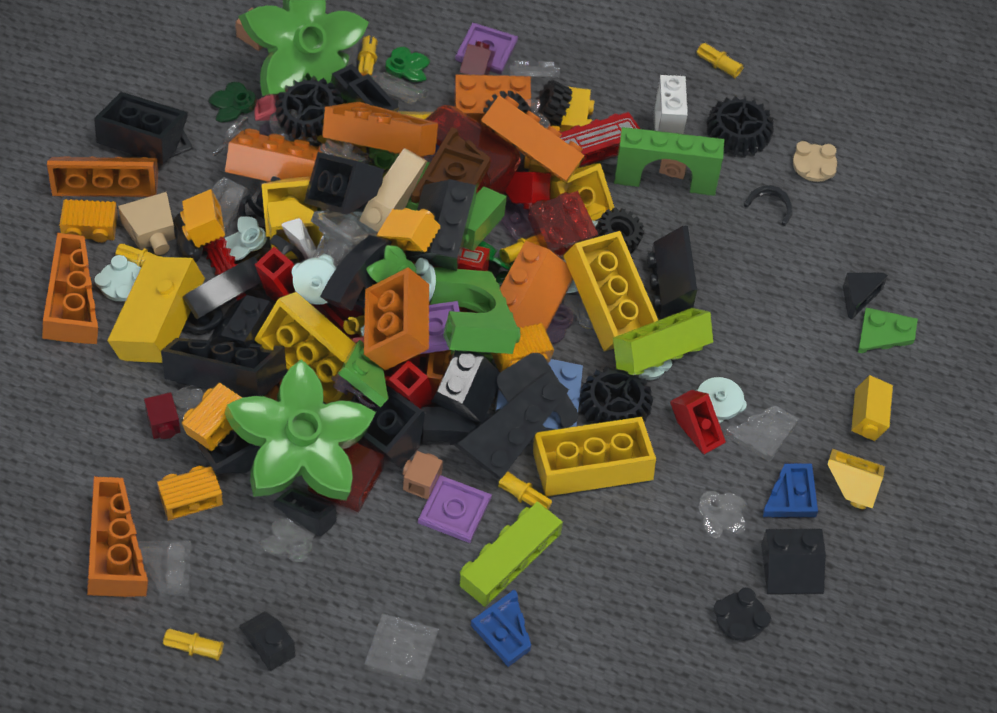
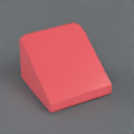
[255,95,279,121]

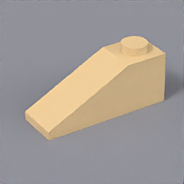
[359,148,427,232]

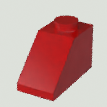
[496,172,551,209]
[670,390,726,454]

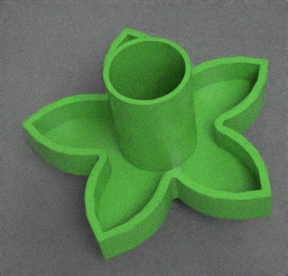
[238,0,369,96]
[224,359,376,500]

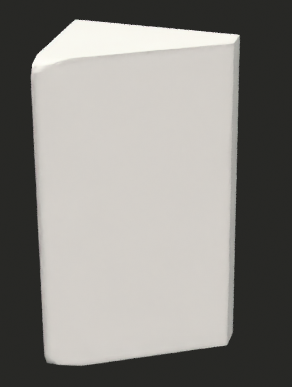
[282,218,318,260]

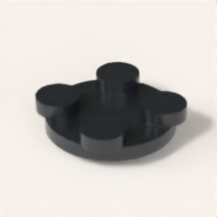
[713,587,771,641]

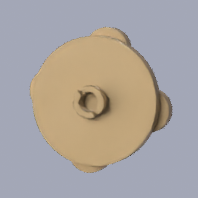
[793,141,837,182]

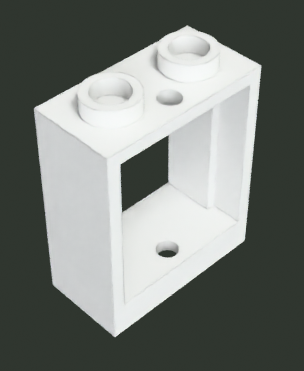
[654,75,687,134]

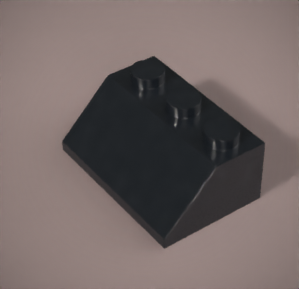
[94,92,188,164]
[304,152,384,215]
[405,179,476,271]
[647,226,697,320]

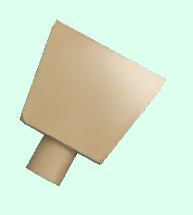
[118,192,175,255]

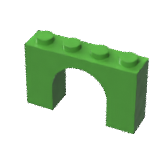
[614,127,724,196]
[405,162,507,251]
[429,267,521,354]

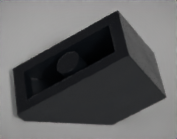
[239,611,295,671]

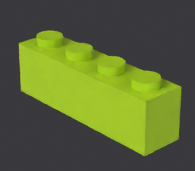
[613,308,713,375]
[460,501,563,607]

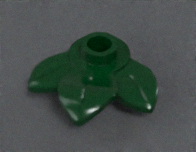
[208,82,257,123]

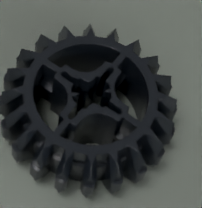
[275,76,344,142]
[706,95,774,157]
[579,366,653,424]

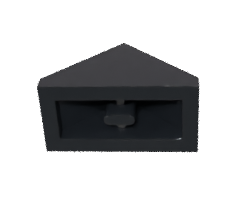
[843,272,888,319]

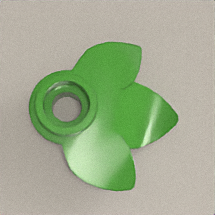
[366,245,416,283]

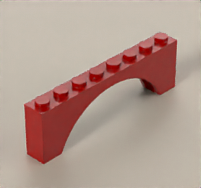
[255,247,436,409]

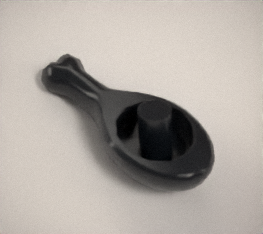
[173,214,204,263]
[182,308,223,333]

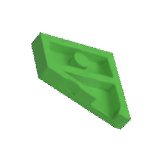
[858,308,918,353]
[338,340,388,407]

